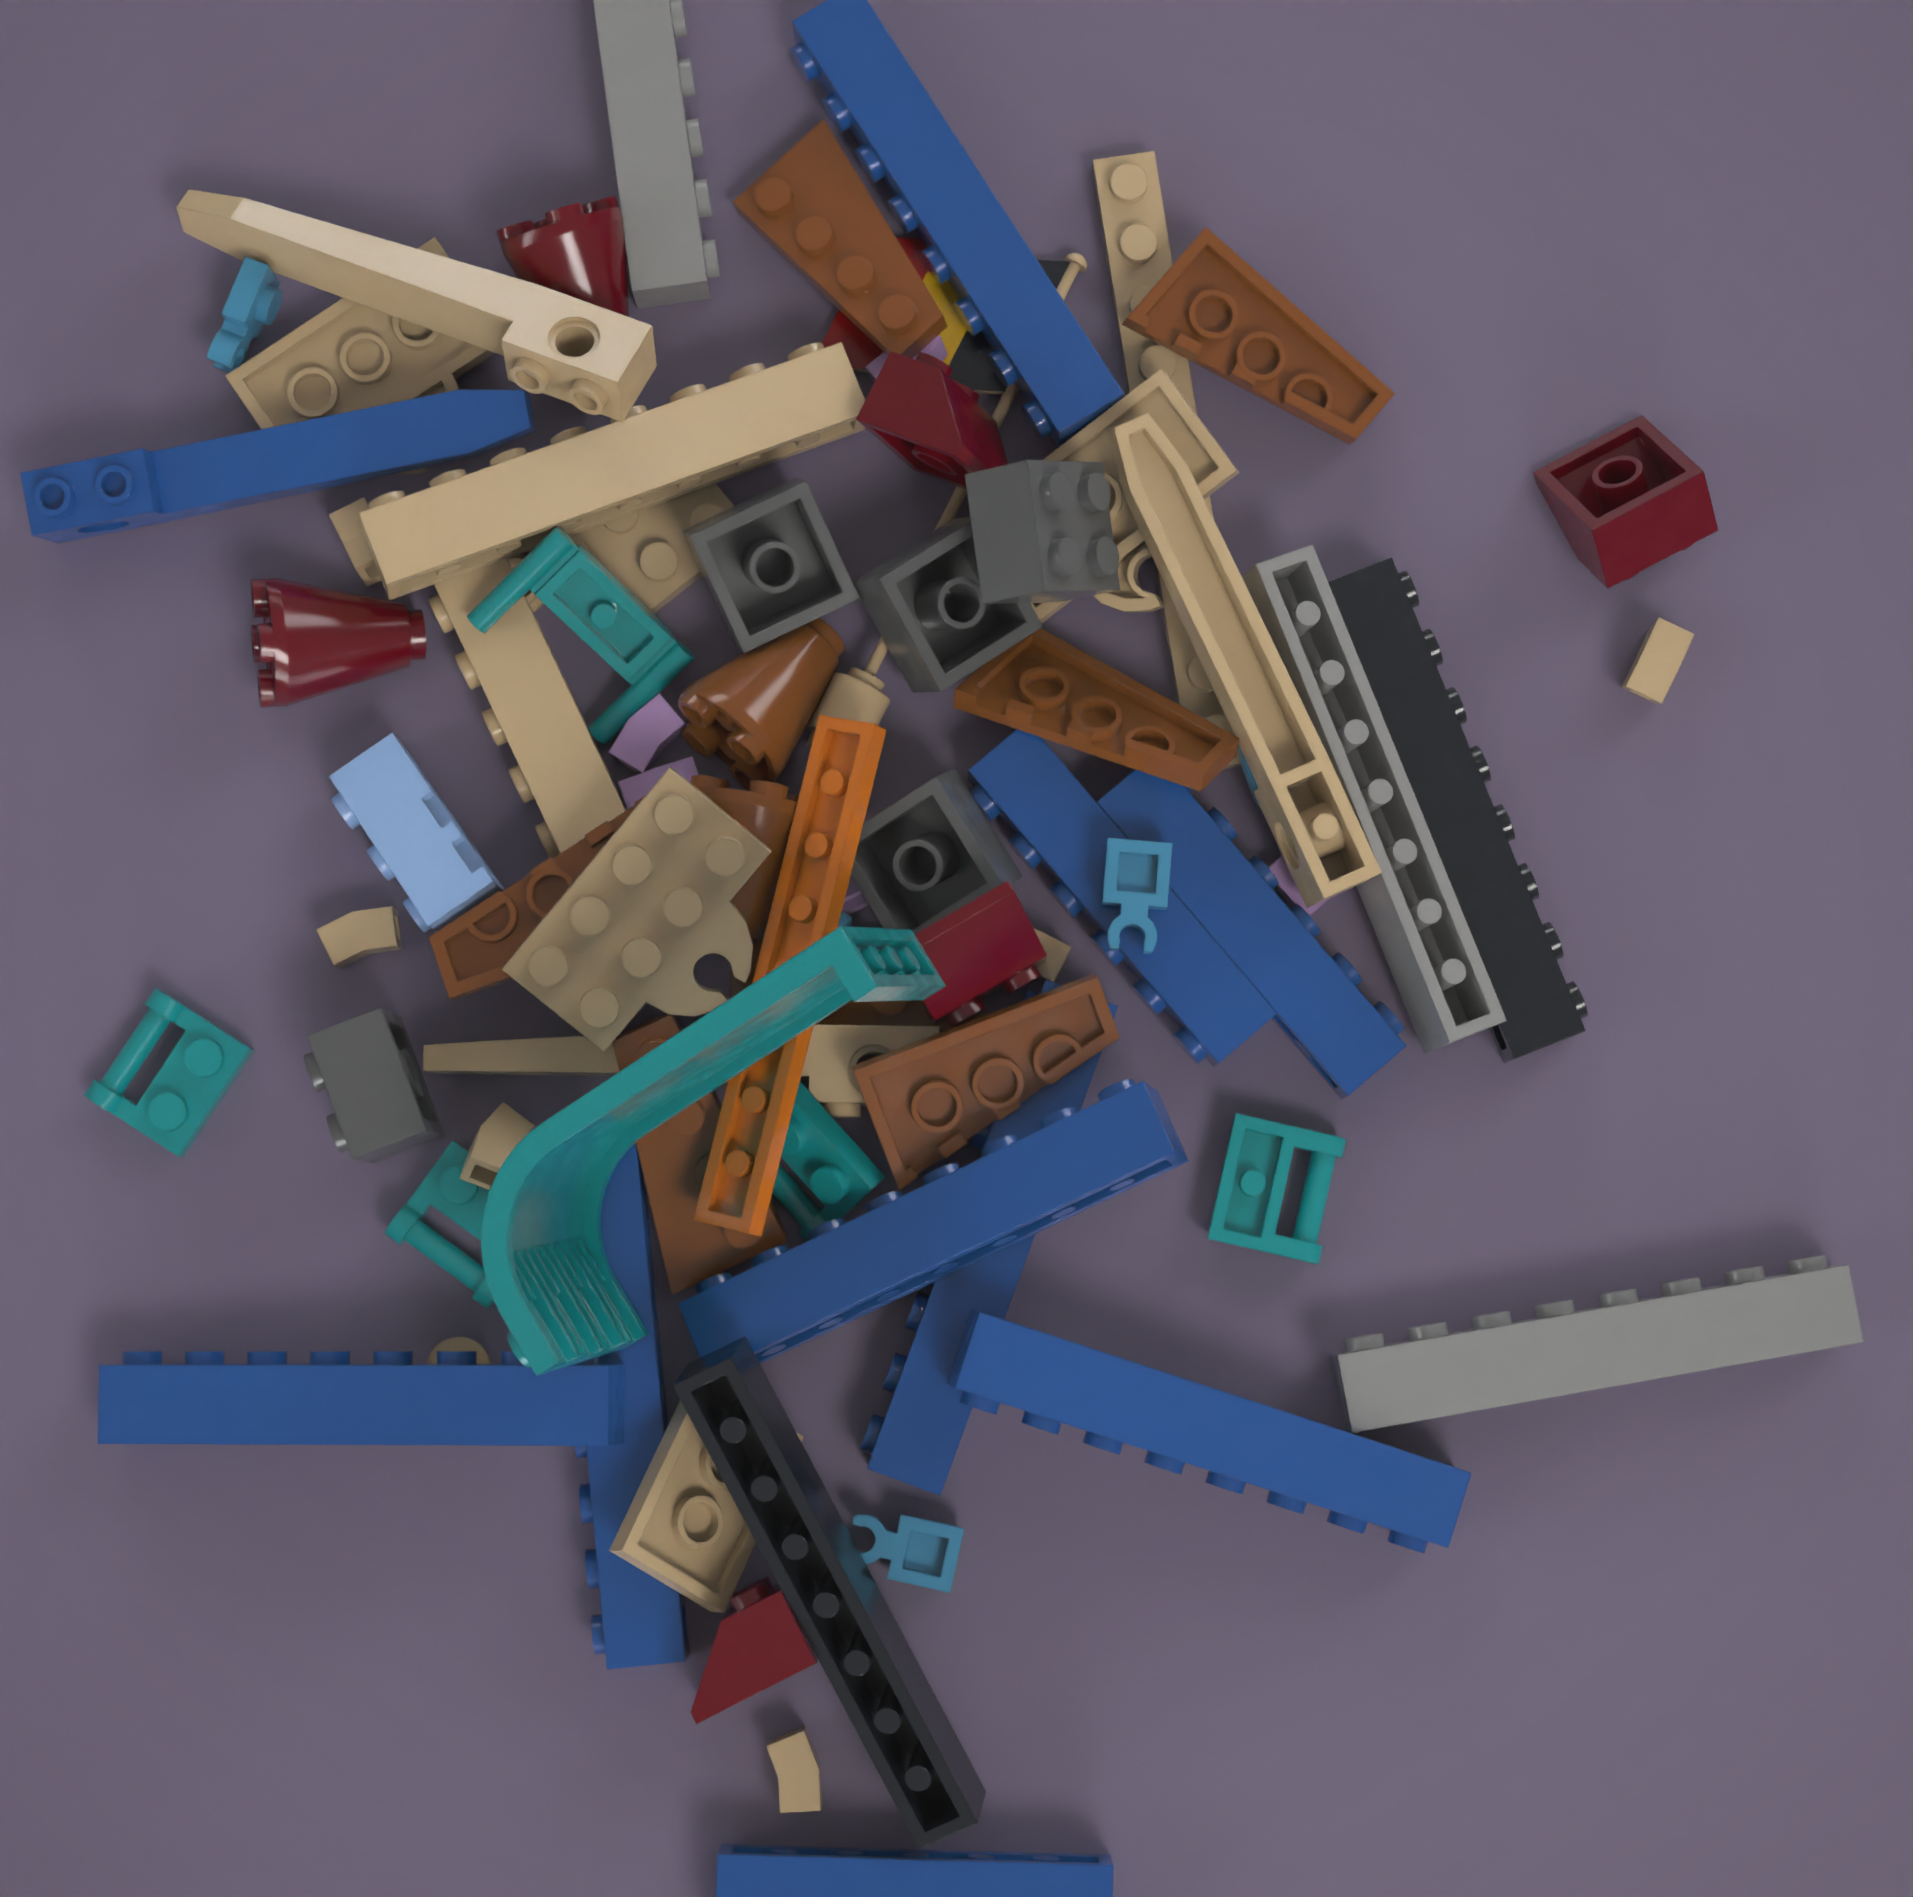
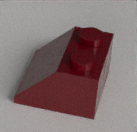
[856,351,1008,490]
[1533,415,1718,589]
[915,881,1047,1027]
[691,1576,818,1724]

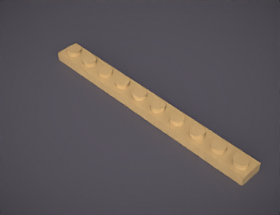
[1092,151,1241,769]

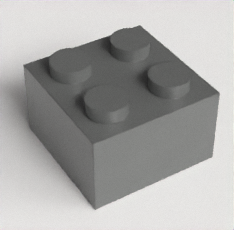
[964,460,1120,604]
[682,477,860,653]
[852,516,1043,693]
[851,769,1023,934]
[304,1008,445,1163]

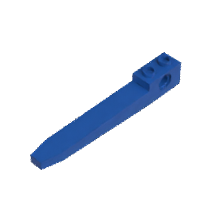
[20,390,536,544]

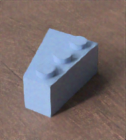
[329,733,505,933]

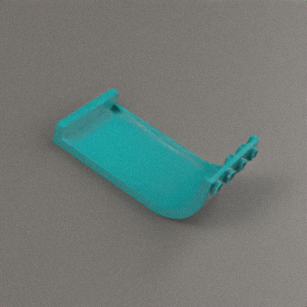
[481,926,946,1376]

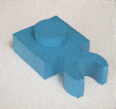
[207,256,282,373]
[1101,838,1173,954]
[852,1513,964,1593]

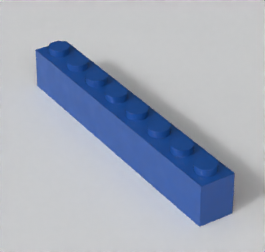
[789,0,1124,448]
[860,980,1118,1496]
[678,1079,1189,1364]
[575,1143,690,1670]
[947,1309,1472,1553]
[97,1351,624,1446]

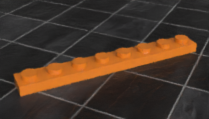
[693,715,887,1236]

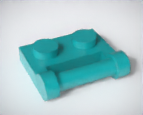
[84,987,254,1158]
[772,1082,886,1242]
[1206,1113,1347,1265]
[384,1141,494,1310]

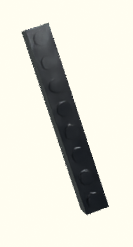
[1328,557,1588,1063]
[673,1336,986,1849]

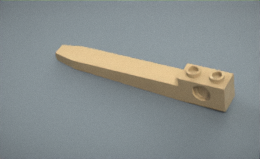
[176,189,657,422]
[1110,413,1382,908]
[423,1024,939,1118]

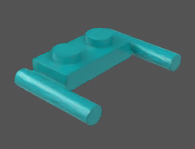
[467,526,695,745]

